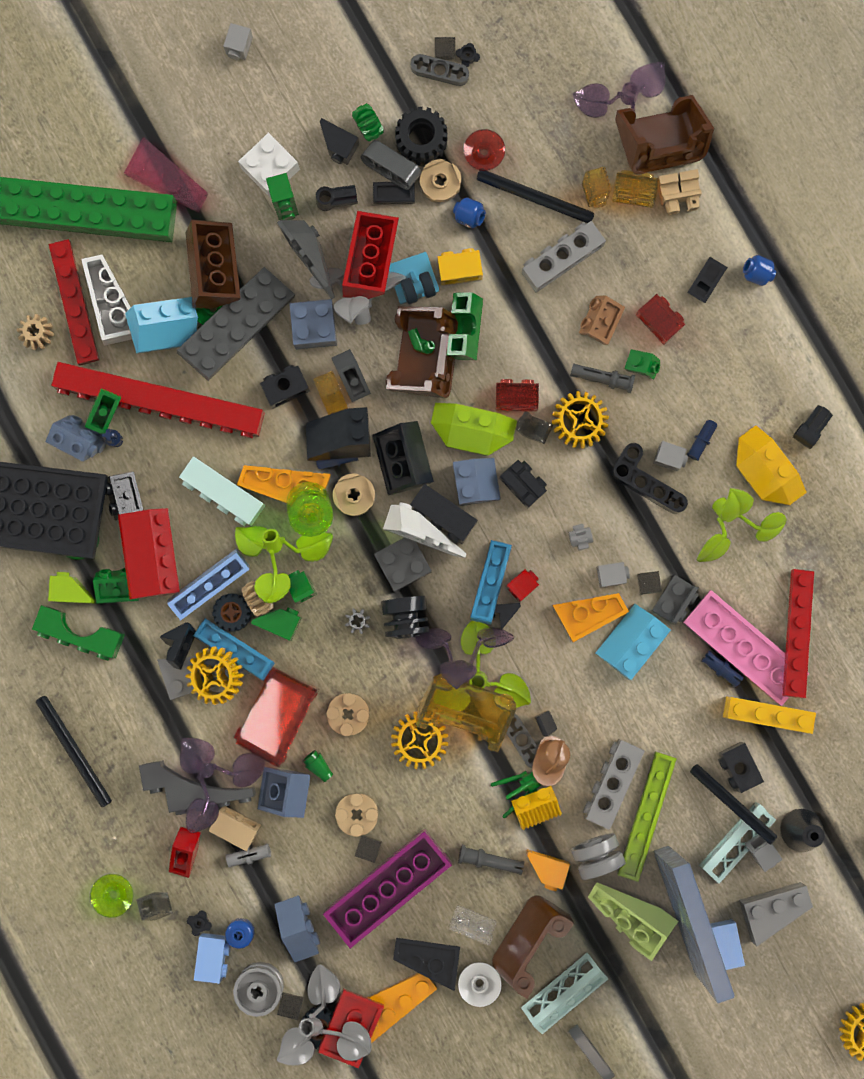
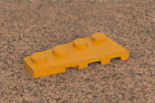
[237,465,331,514]
[367,973,438,1043]

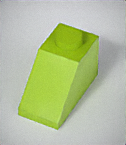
[48,572,96,604]

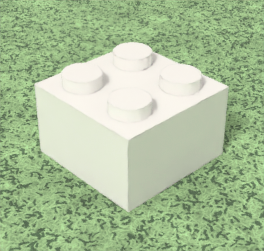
[238,132,300,198]

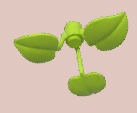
[696,488,787,562]
[235,526,333,603]
[433,620,531,711]

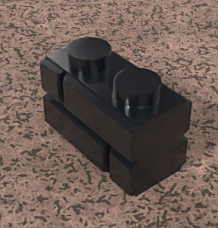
[499,460,547,509]

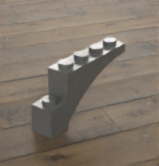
[139,760,256,815]

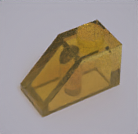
[313,371,348,415]

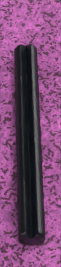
[690,764,777,845]

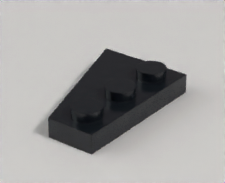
[393,938,460,991]

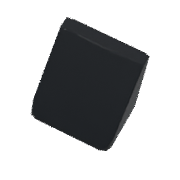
[535,711,557,737]

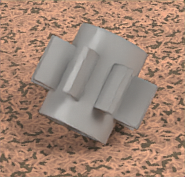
[568,524,593,551]
[345,609,371,634]

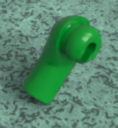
[408,328,435,354]

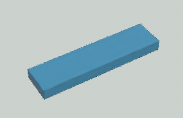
[470,540,512,625]
[193,618,275,681]

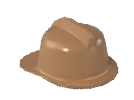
[532,736,570,786]

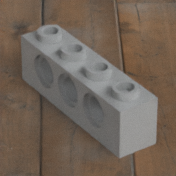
[522,221,606,293]
[583,739,645,830]

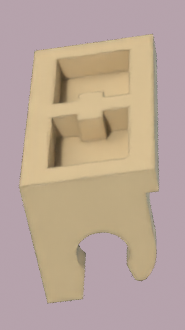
[209,806,261,851]

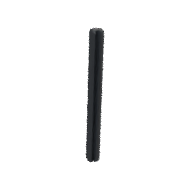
[477,169,594,223]
[36,696,112,807]

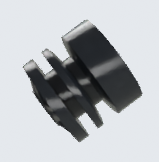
[381,596,429,639]

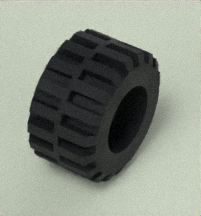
[395,106,448,166]

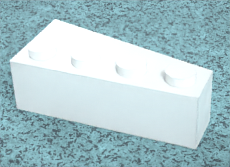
[81,255,132,346]

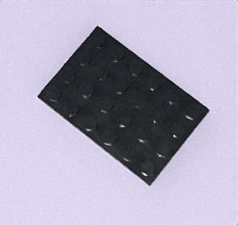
[0,462,108,559]

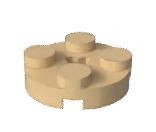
[420,159,461,202]
[333,473,375,516]
[327,693,369,736]
[335,793,378,837]

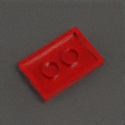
[318,988,384,1068]

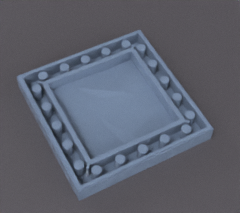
[653,846,735,1003]

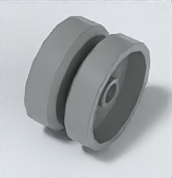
[571,833,626,880]
[233,962,284,1017]

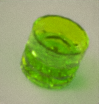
[286,482,334,537]

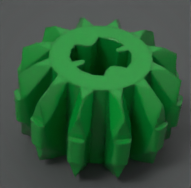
[352,103,384,142]

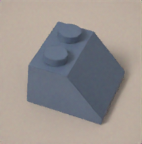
[453,458,501,506]
[257,767,310,818]

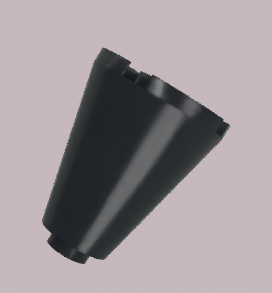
[780,809,825,852]

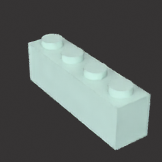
[179,456,266,527]

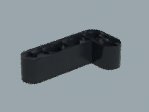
[611,443,688,514]

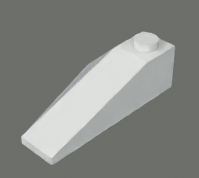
[383,502,466,558]

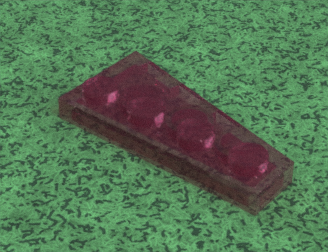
[124,137,208,213]

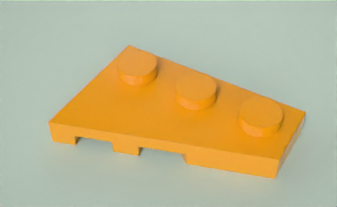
[552,593,629,643]

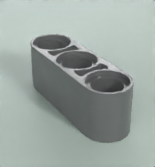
[360,140,422,190]

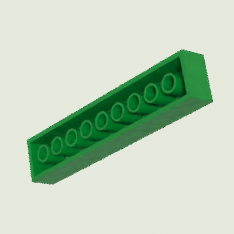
[0,177,177,243]

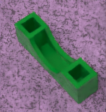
[32,605,125,661]

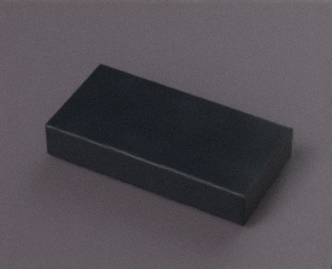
[373,182,415,204]

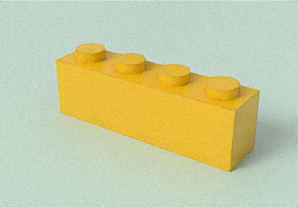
[723,696,816,734]

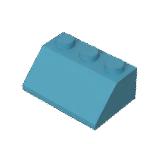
[125,297,198,354]
[595,604,671,680]

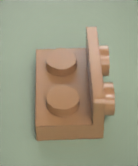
[579,295,625,345]

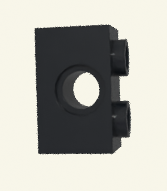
[260,365,311,409]
[718,742,764,793]

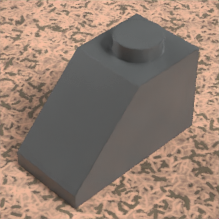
[331,349,371,402]

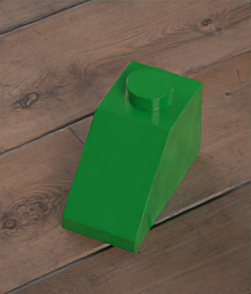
[85,388,121,434]
[288,570,317,604]
[251,607,302,641]

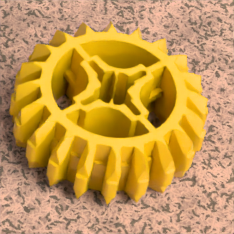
[552,391,609,449]
[185,646,244,705]
[391,711,449,769]
[839,1003,864,1061]

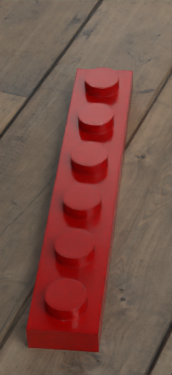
[48,239,99,366]
[782,569,814,699]

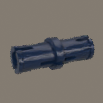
[701,651,744,688]

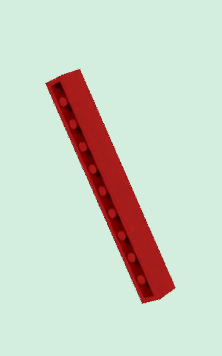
[51,362,265,439]

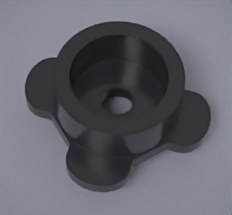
[456,43,480,67]
[187,910,212,936]

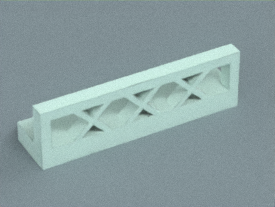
[699,802,776,883]
[521,953,608,1034]

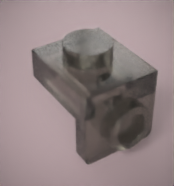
[516,411,553,444]

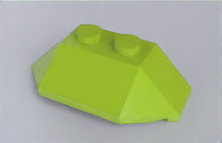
[431,402,517,456]

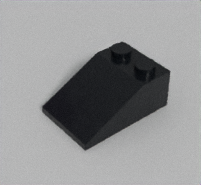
[306,407,371,461]

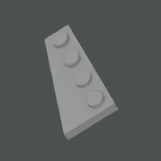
[157,656,250,700]

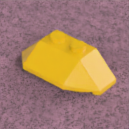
[736,426,807,505]

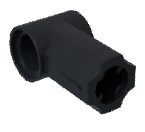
[316,185,358,211]
[793,405,833,449]

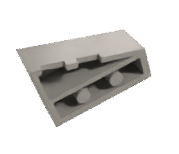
[739,882,813,947]

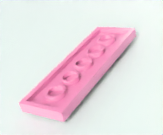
[682,590,809,706]

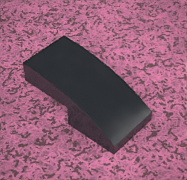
[687,257,728,303]

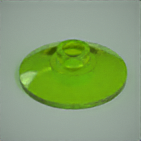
[90,874,134,918]

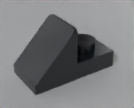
[493,603,521,630]
[160,622,196,670]

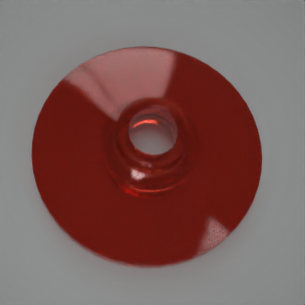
[464,129,505,171]

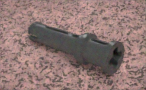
[570,363,635,393]
[458,844,524,875]

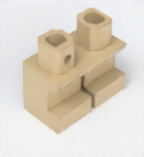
[656,169,702,215]

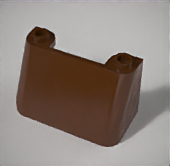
[615,95,715,174]
[386,306,458,398]
[492,895,574,999]

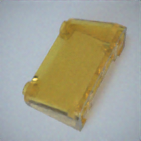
[416,674,516,752]

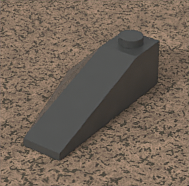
[277,220,335,299]

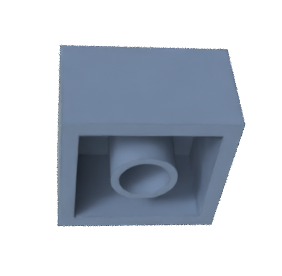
[290,299,337,350]

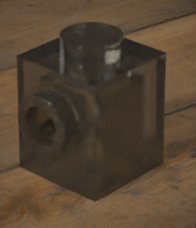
[136,892,173,921]

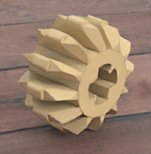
[17,314,54,350]
[242,580,274,617]

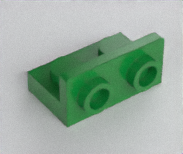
[93,568,140,604]

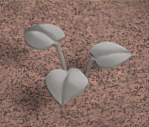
[309,268,406,325]
[277,965,372,1066]

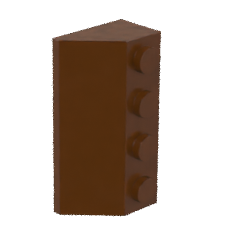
[185,220,240,309]

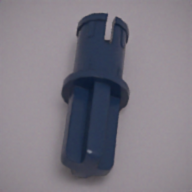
[687,420,718,461]
[102,429,123,447]
[316,458,359,469]

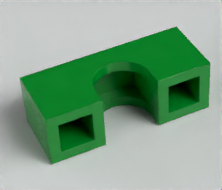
[266,173,299,220]
[447,292,483,361]

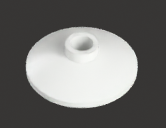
[458,962,501,1007]

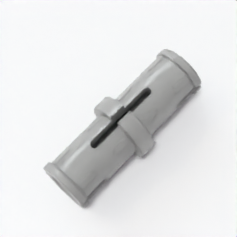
[226,844,271,868]

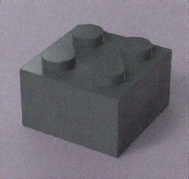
[374,537,432,592]

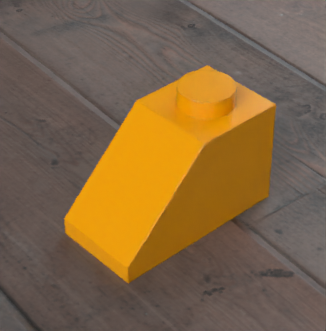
[526,849,570,891]

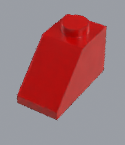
[505,569,539,602]
[169,826,201,878]

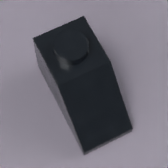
[320,118,359,165]

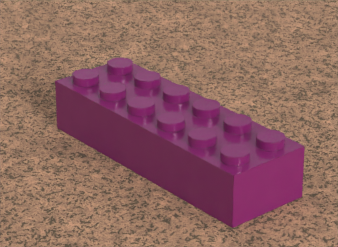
[323,829,452,949]

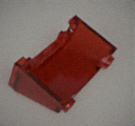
[234,667,320,768]

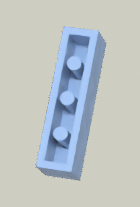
[167,549,249,621]

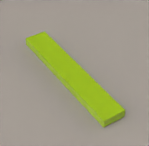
[617,751,677,882]

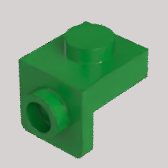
[624,349,660,380]

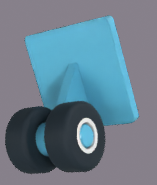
[389,252,439,304]

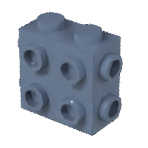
[45,415,106,462]

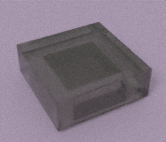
[435,37,456,60]
[637,571,662,595]
[355,835,382,863]
[277,992,304,1020]

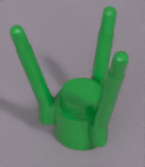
[491,771,541,818]

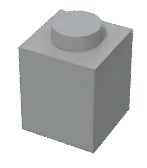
[223,23,253,60]
[653,441,688,471]
[596,562,630,588]
[745,835,782,872]

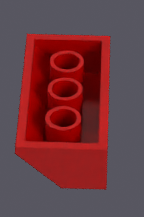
[342,211,399,299]
[118,508,180,599]

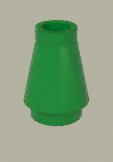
[303,750,333,782]

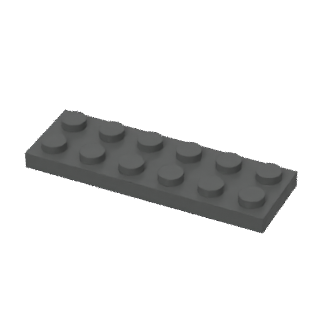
[177,267,295,381]

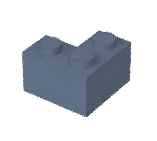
[275,895,320,962]

